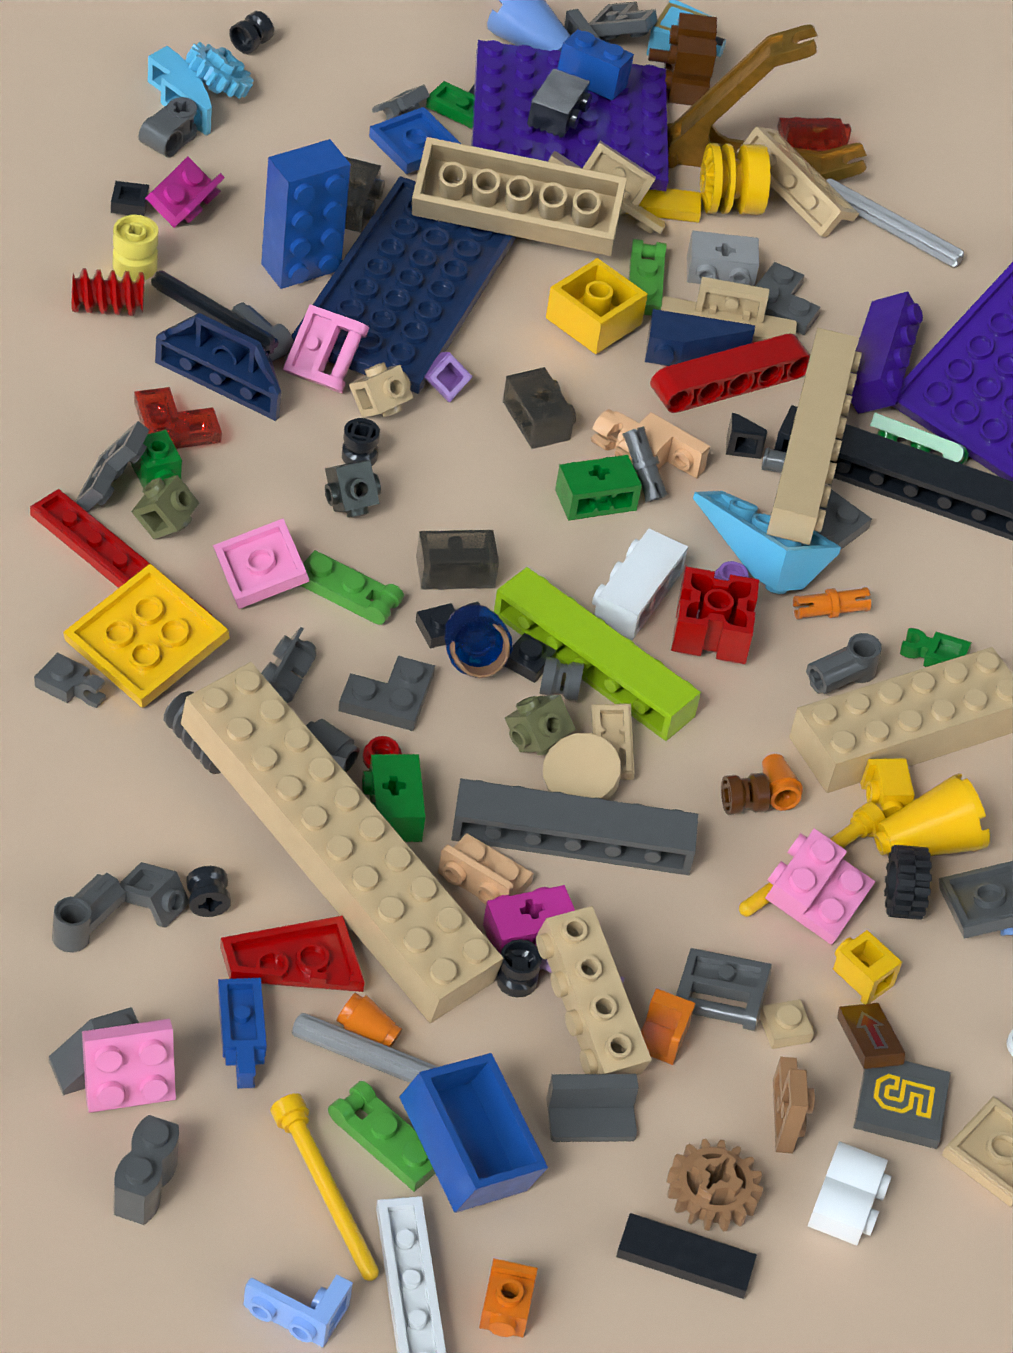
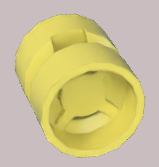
[112,215,159,281]

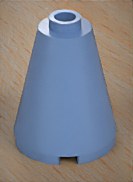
[487,0,571,51]

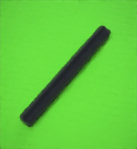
[151,270,279,355]

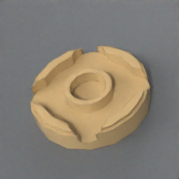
[543,733,622,800]

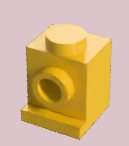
[860,758,915,818]
[833,930,902,1004]

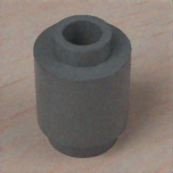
[306,719,360,772]

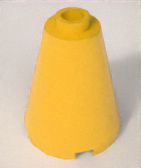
[874,773,990,856]

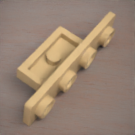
[548,141,666,234]
[661,277,797,342]

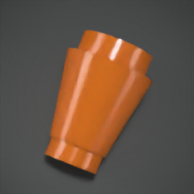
[762,754,803,811]
[336,992,402,1048]

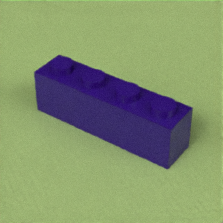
[847,291,923,414]

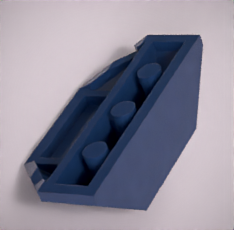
[155,313,281,421]

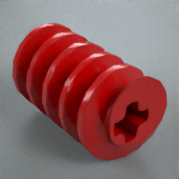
[71,268,145,316]

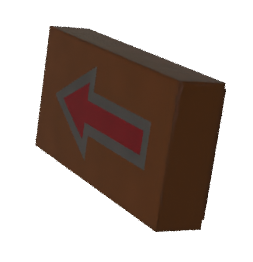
[837,1003,905,1069]

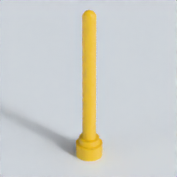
[739,802,886,917]
[270,1093,379,1281]

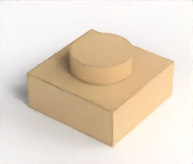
[760,999,814,1049]

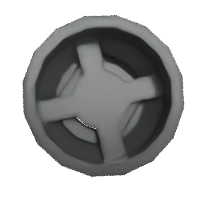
[539,657,584,701]

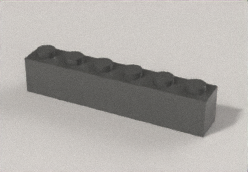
[451,778,698,876]

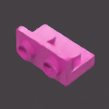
[145,156,225,228]

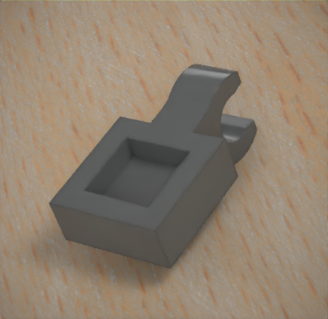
[372,84,430,120]
[34,652,106,708]

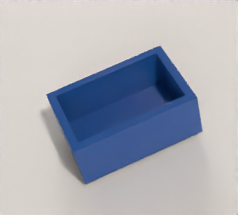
[399,1053,548,1213]

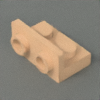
[438,833,534,904]

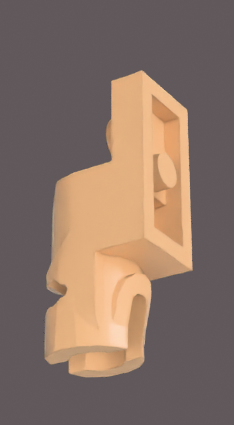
[591,409,710,479]

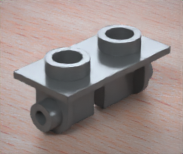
[261,627,316,703]

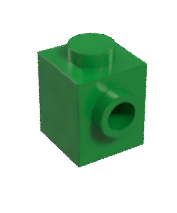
[131,430,182,489]

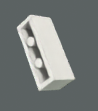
[592,528,688,640]

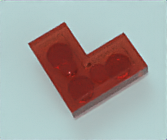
[134,387,222,449]

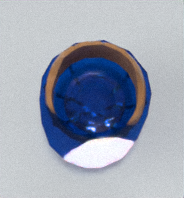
[444,604,513,678]

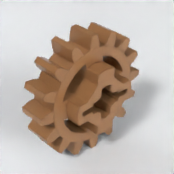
[666,1139,763,1231]

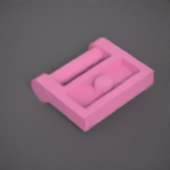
[283,305,369,393]

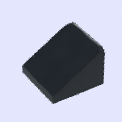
[726,413,767,459]

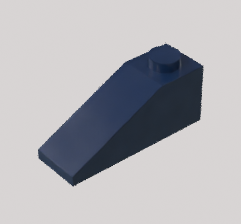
[645,309,755,366]

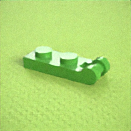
[628,239,666,316]
[300,550,404,625]
[328,1081,436,1192]

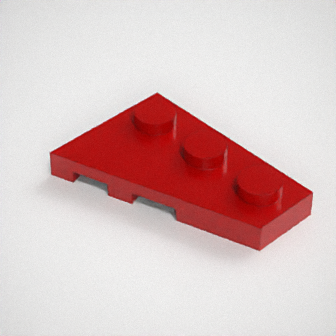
[220,915,365,992]

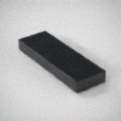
[616,1213,757,1299]

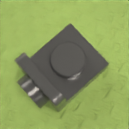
[119,862,189,928]

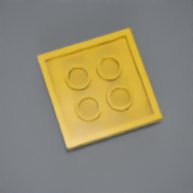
[63,564,230,708]

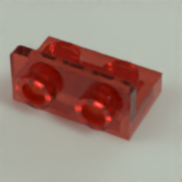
[777,117,851,152]

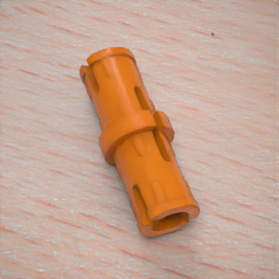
[793,587,871,619]

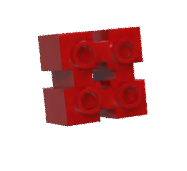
[671,566,760,664]

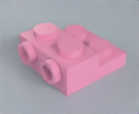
[765,828,876,945]

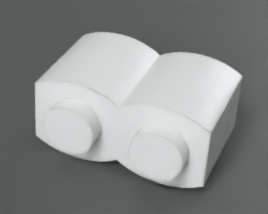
[808,1141,892,1246]

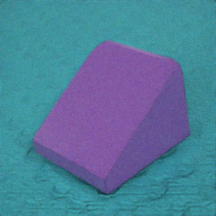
[424,352,473,402]

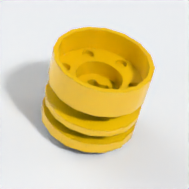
[700,143,770,215]

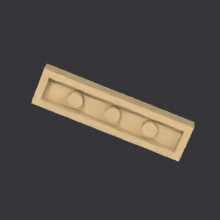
[737,126,859,237]

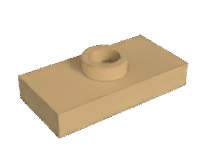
[591,704,634,780]

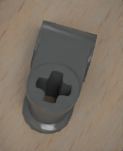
[138,97,197,157]

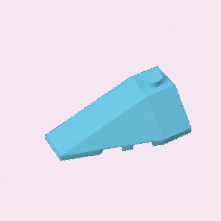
[693,491,841,594]

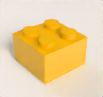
[546,258,648,354]

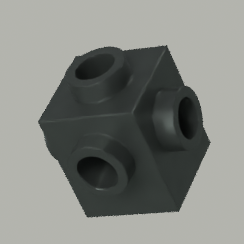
[325,460,381,517]

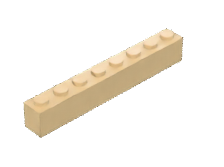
[766,327,862,545]

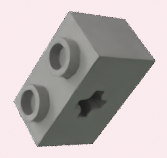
[687,230,759,286]

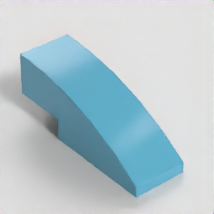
[148,46,212,136]

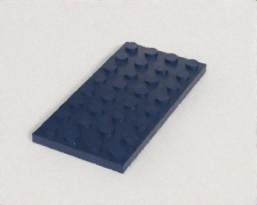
[291,176,517,394]

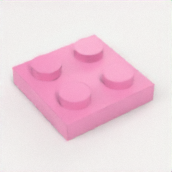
[213,518,309,609]
[82,1019,176,1113]

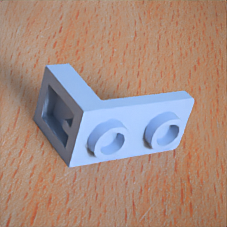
[244,1275,353,1347]

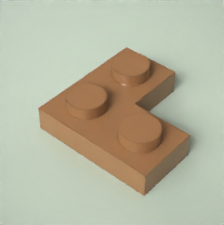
[773,1056,815,1154]

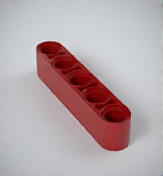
[650,333,810,413]

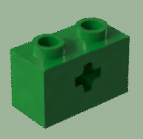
[555,455,642,521]
[362,754,426,842]

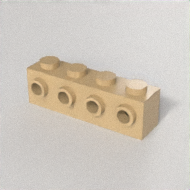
[536,906,652,1075]

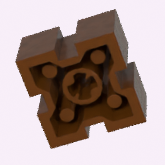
[648,12,717,106]

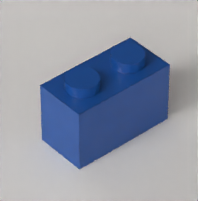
[557,29,634,101]

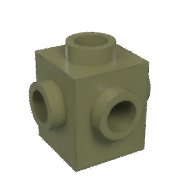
[131,475,199,539]
[505,695,576,755]

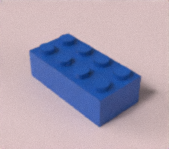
[261,139,351,289]

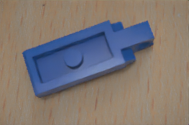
[218,978,267,1089]

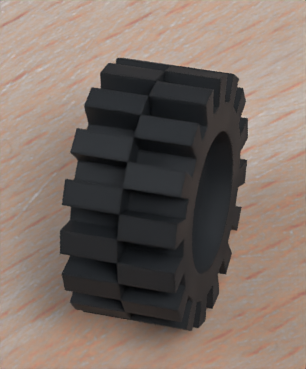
[884,845,932,920]

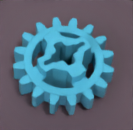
[185,42,254,99]

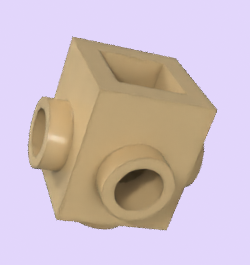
[349,362,413,417]

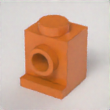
[479,1258,538,1338]

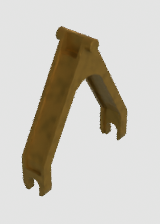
[667,24,867,181]

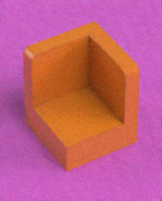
[641,988,696,1065]

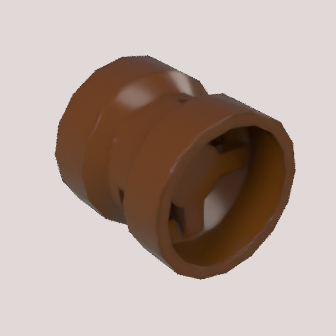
[721,773,770,815]

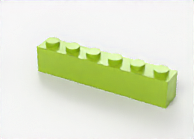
[493,567,701,741]

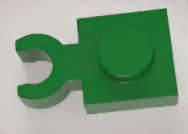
[900,628,972,667]

